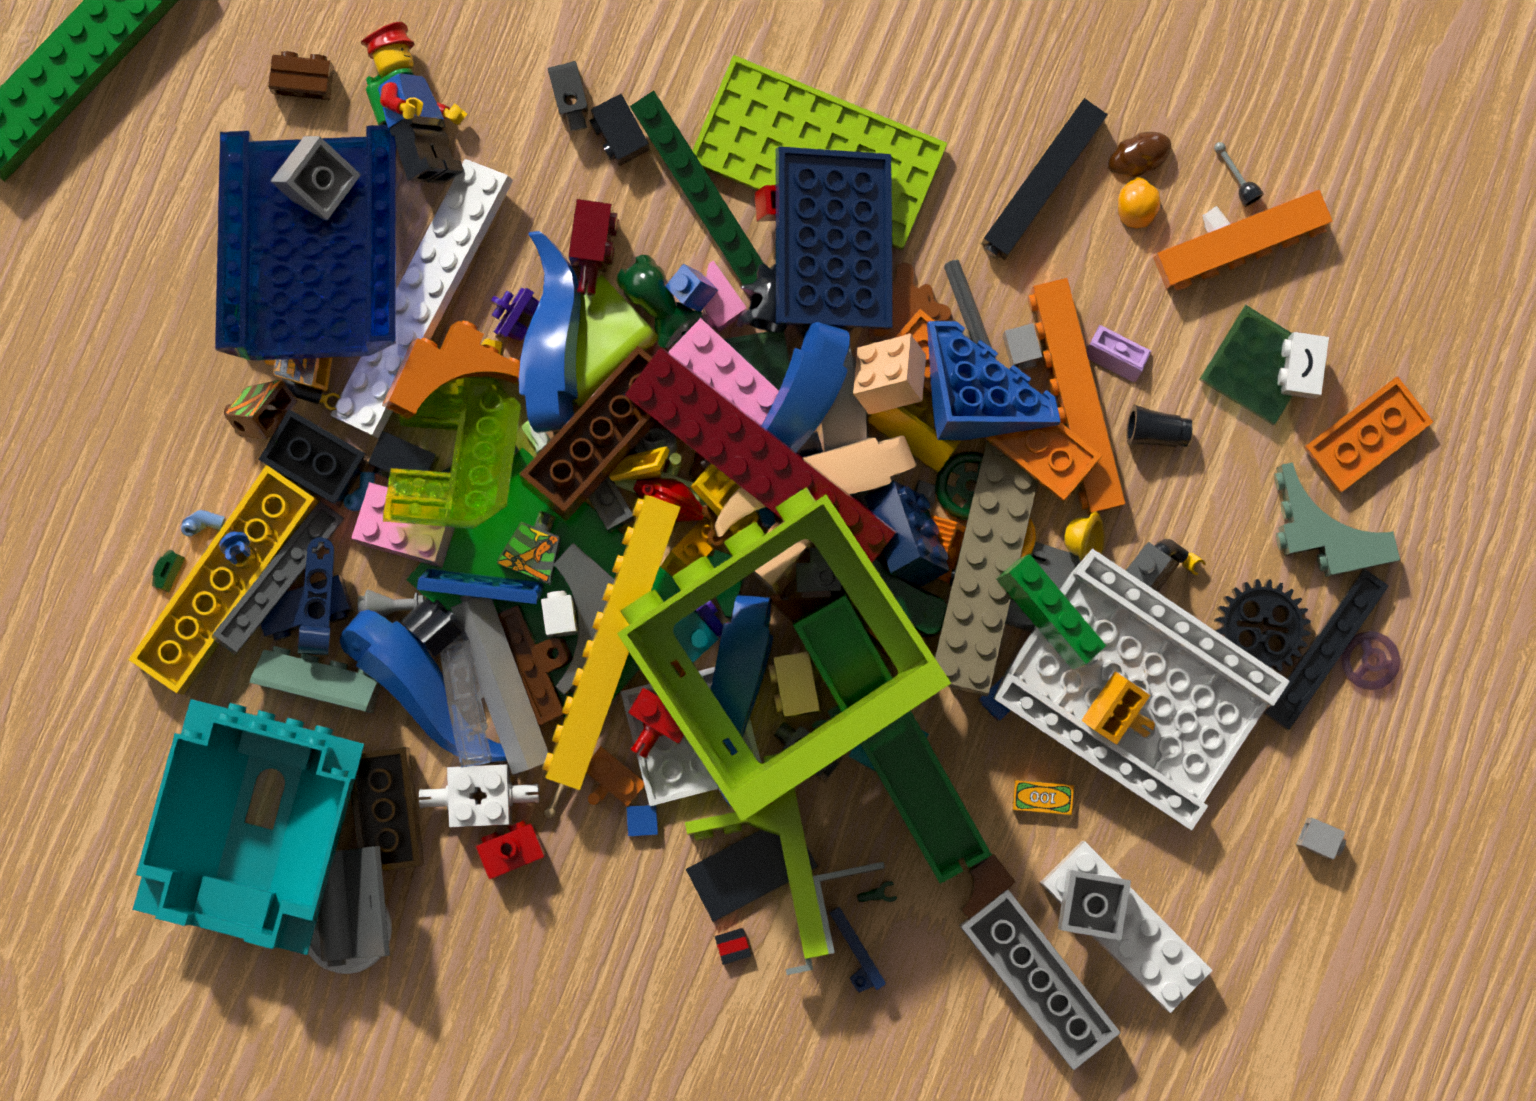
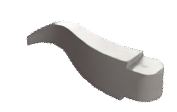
[821,343,869,509]

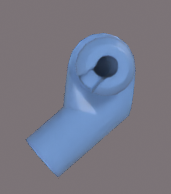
[181,510,226,537]

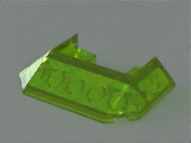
[383,377,521,529]

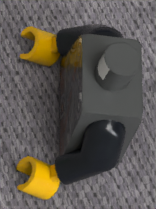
[1126,539,1205,592]

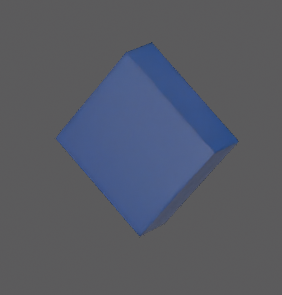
[627,805,658,836]

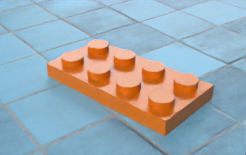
[1303,376,1433,494]

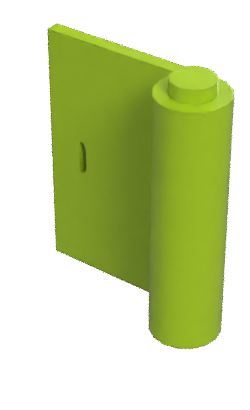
[523,275,658,408]

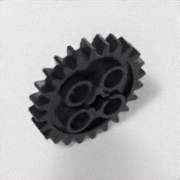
[1214,579,1311,672]

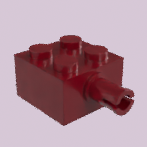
[568,199,619,296]

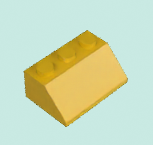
[867,389,962,472]

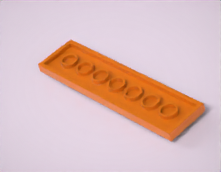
[895,309,1102,502]

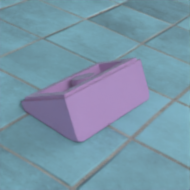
[1086,325,1151,382]

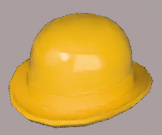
[1064,511,1105,562]

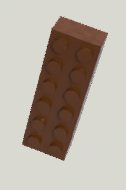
[520,346,658,521]

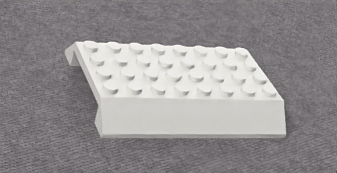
[993,549,1290,831]

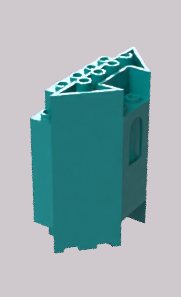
[132,699,364,955]

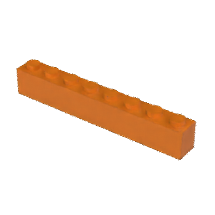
[1028,278,1125,515]

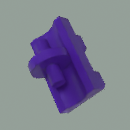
[491,288,539,341]

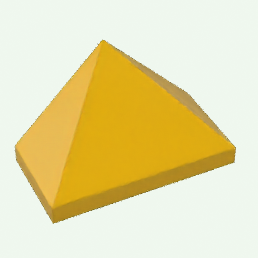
[609,446,670,481]

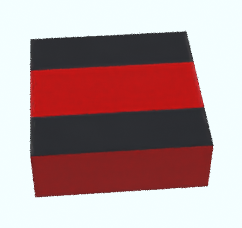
[714,927,751,965]

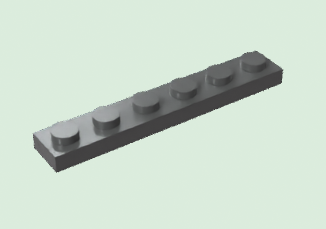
[212,501,344,655]

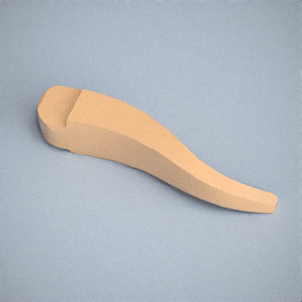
[715,436,917,537]

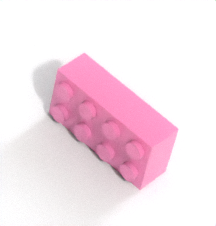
[669,318,779,425]

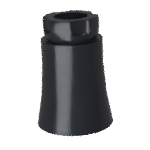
[1126,404,1193,447]

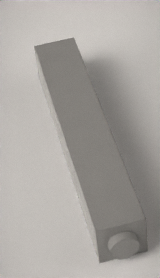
[451,596,549,775]

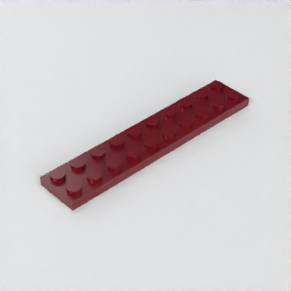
[625,347,897,563]

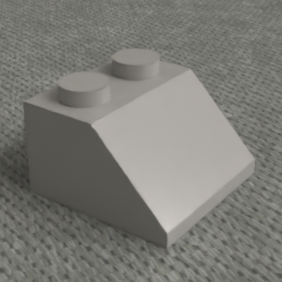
[271,136,361,220]

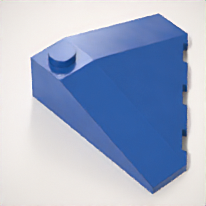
[927,321,1060,440]

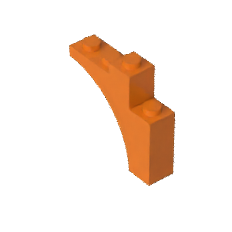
[382,320,520,419]

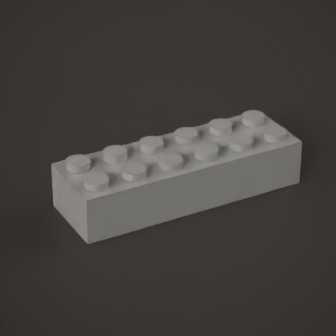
[959,889,1120,1070]

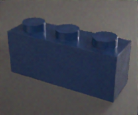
[261,575,353,641]

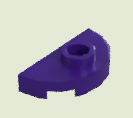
[695,601,723,637]

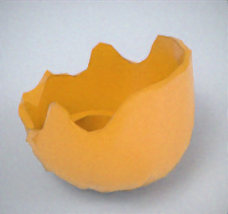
[1118,178,1161,228]

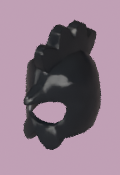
[737,263,788,333]

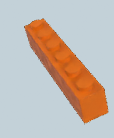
[1153,189,1333,291]

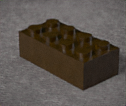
[351,747,424,871]

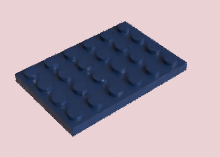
[775,146,893,330]

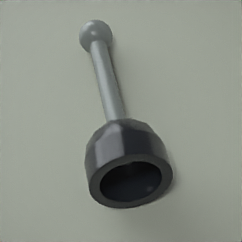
[1214,142,1264,207]

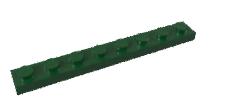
[630,90,765,285]

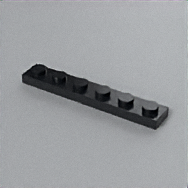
[1263,569,1389,730]

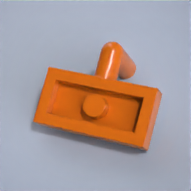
[586,746,645,806]

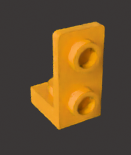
[660,519,715,576]

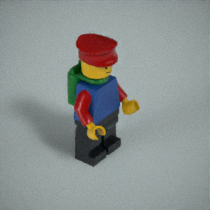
[361,22,468,184]

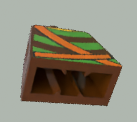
[224,380,297,440]

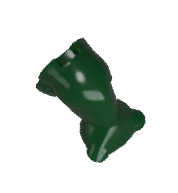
[616,255,703,348]

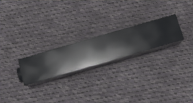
[981,98,1108,260]

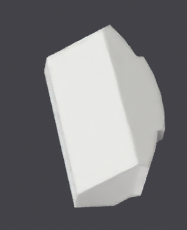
[1202,206,1230,233]

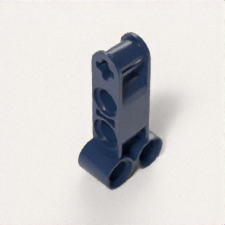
[298,537,334,655]

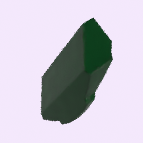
[152,549,185,592]

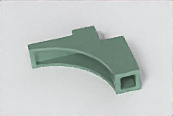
[1274,462,1400,577]

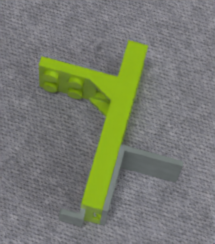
[685,754,885,975]

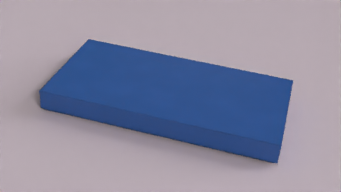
[417,568,543,604]

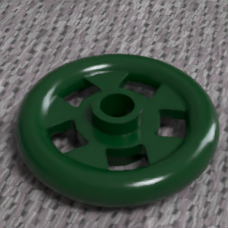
[936,451,983,521]

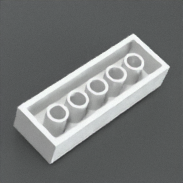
[1040,841,1213,1013]

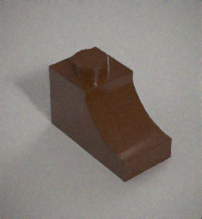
[960,853,1016,919]

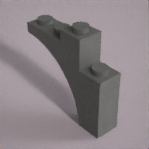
[553,543,615,695]

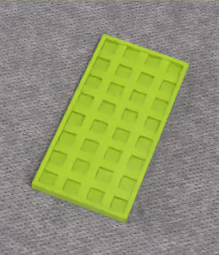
[693,55,947,251]

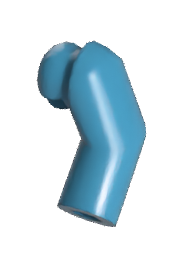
[343,472,375,511]

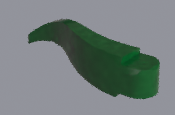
[872,557,947,637]

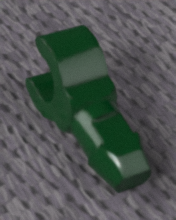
[857,881,897,902]

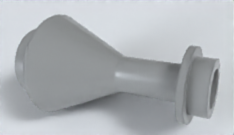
[358,589,425,617]

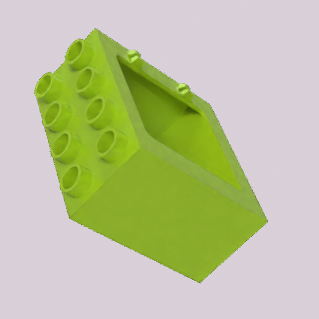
[617,487,951,821]

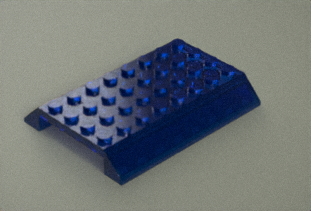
[215,125,396,361]

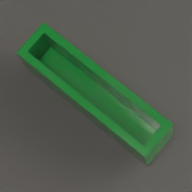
[996,554,1107,670]

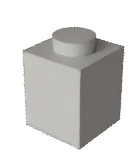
[1002,323,1042,371]
[1296,818,1346,860]

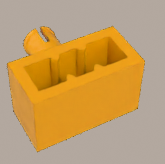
[1082,671,1155,745]

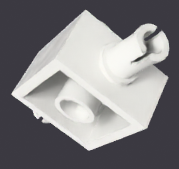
[419,765,540,827]

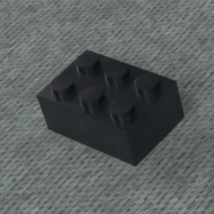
[258,409,370,508]

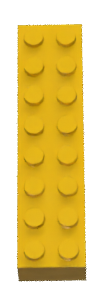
[128,465,320,695]

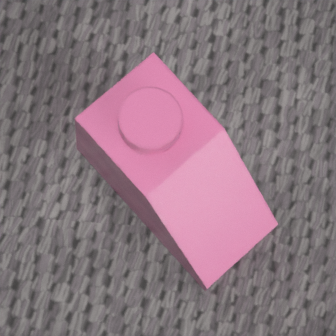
[702,261,747,333]

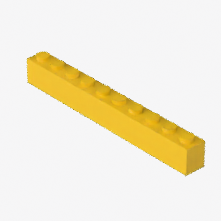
[542,495,680,790]

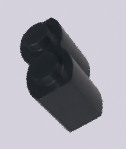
[401,597,462,657]

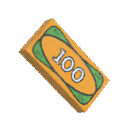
[1012,780,1074,815]

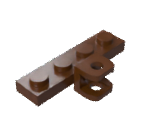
[498,605,573,726]

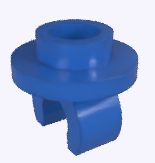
[219,532,251,565]

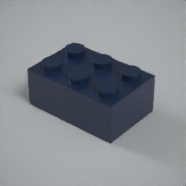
[865,480,950,587]

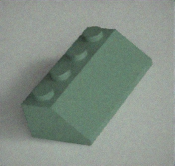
[249,646,381,714]

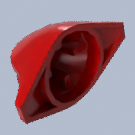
[633,478,704,522]

